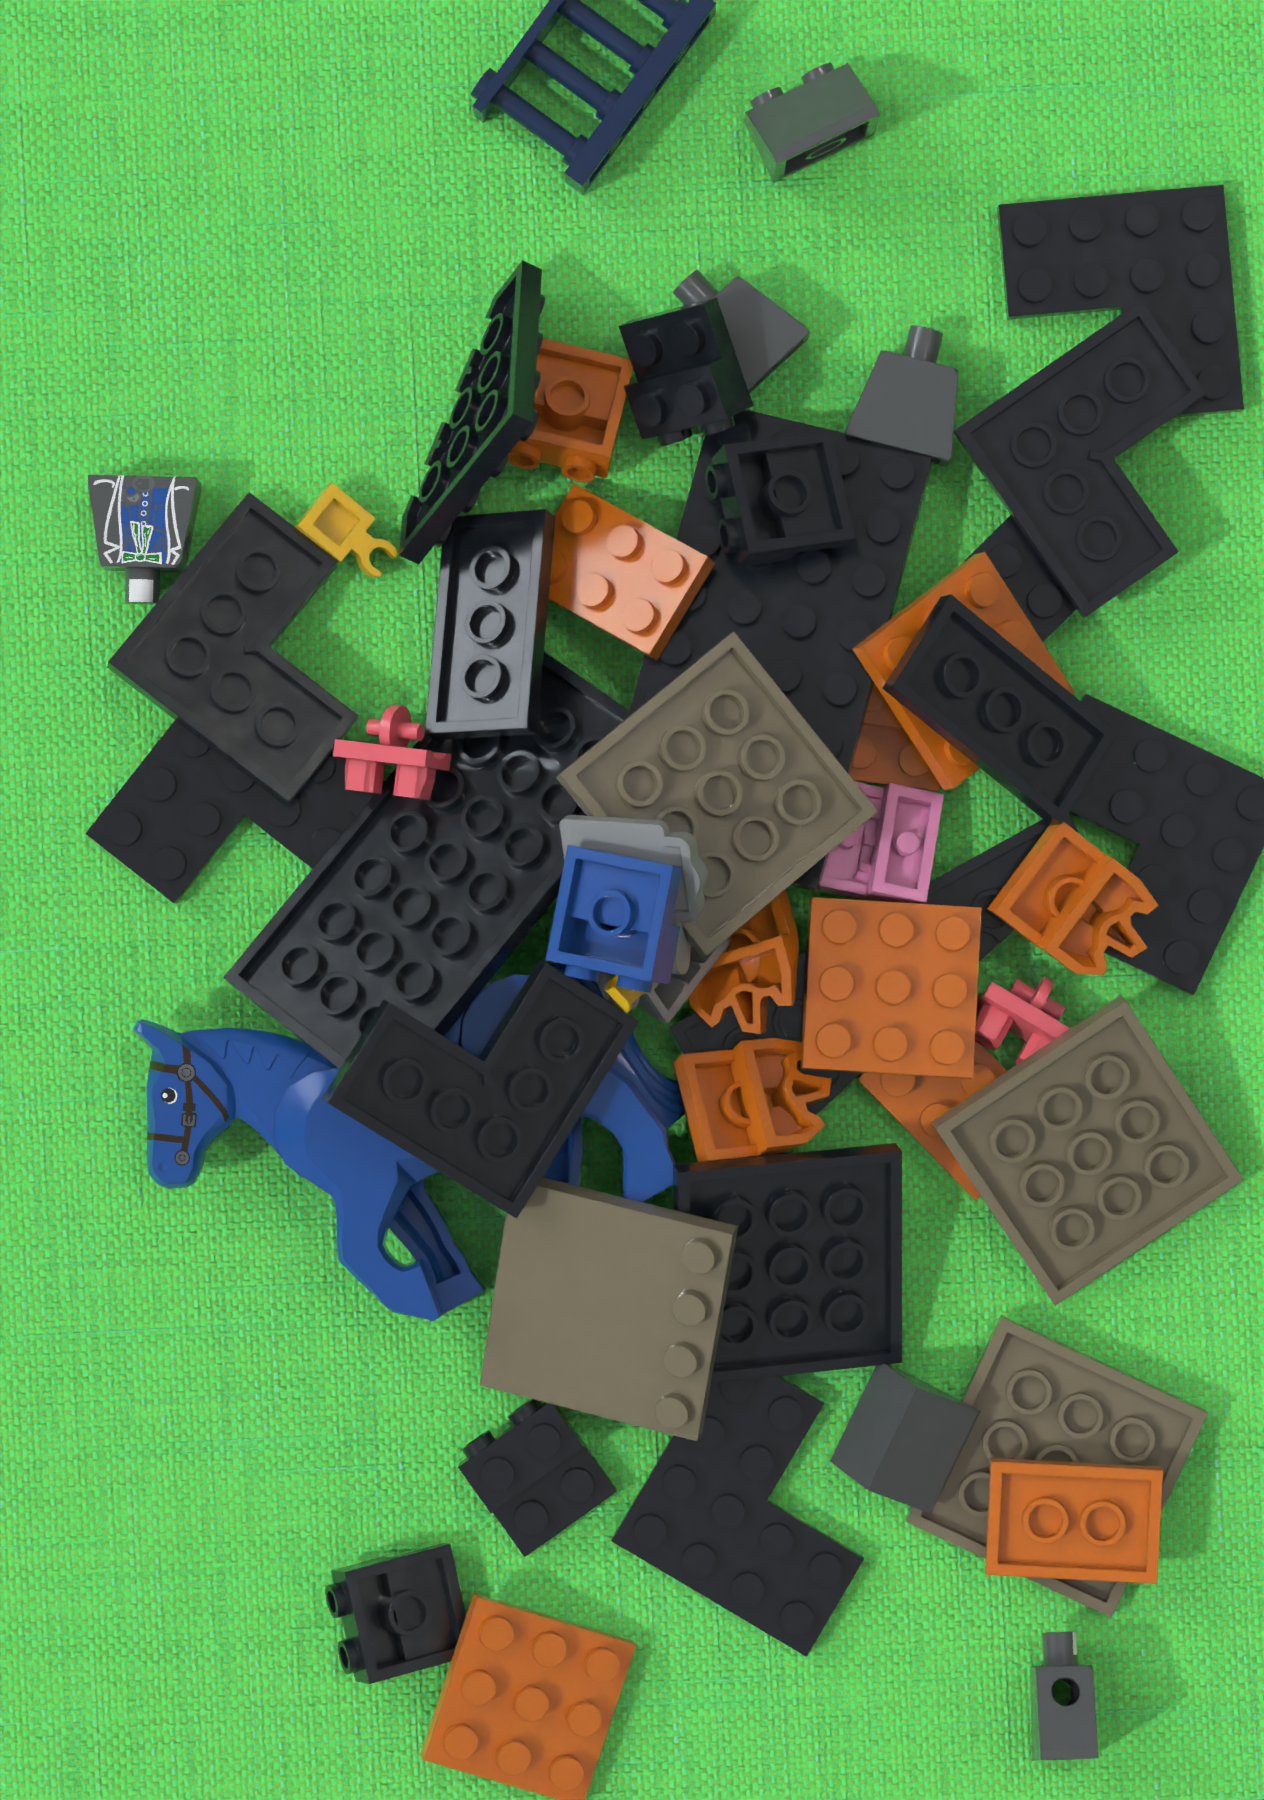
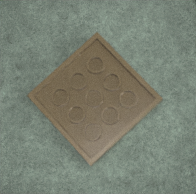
[556,631,878,957]
[931,995,1243,1306]
[480,1177,738,1441]
[905,1315,1208,1618]

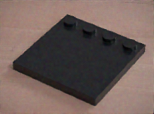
[673,1143,902,1383]

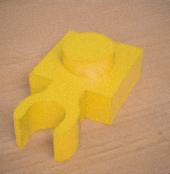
[295,482,398,578]

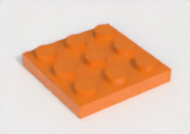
[852,552,1075,790]
[800,897,982,1079]
[420,1593,636,1800]

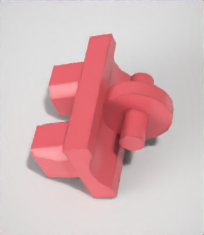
[333,704,451,800]
[975,976,1071,1064]

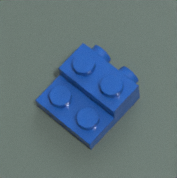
[545,845,682,993]

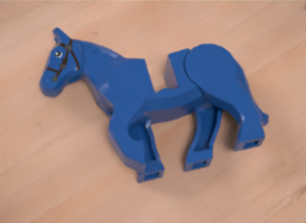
[133,963,685,1322]

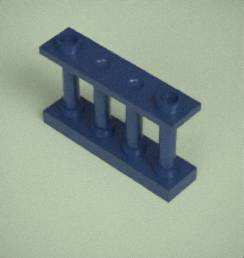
[471,0,716,195]

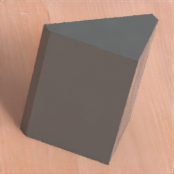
[830,1363,981,1513]

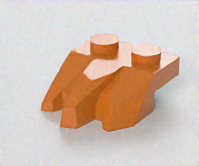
[987,821,1159,975]
[688,889,799,1034]
[673,1038,832,1162]

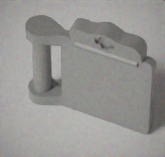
[559,815,708,975]

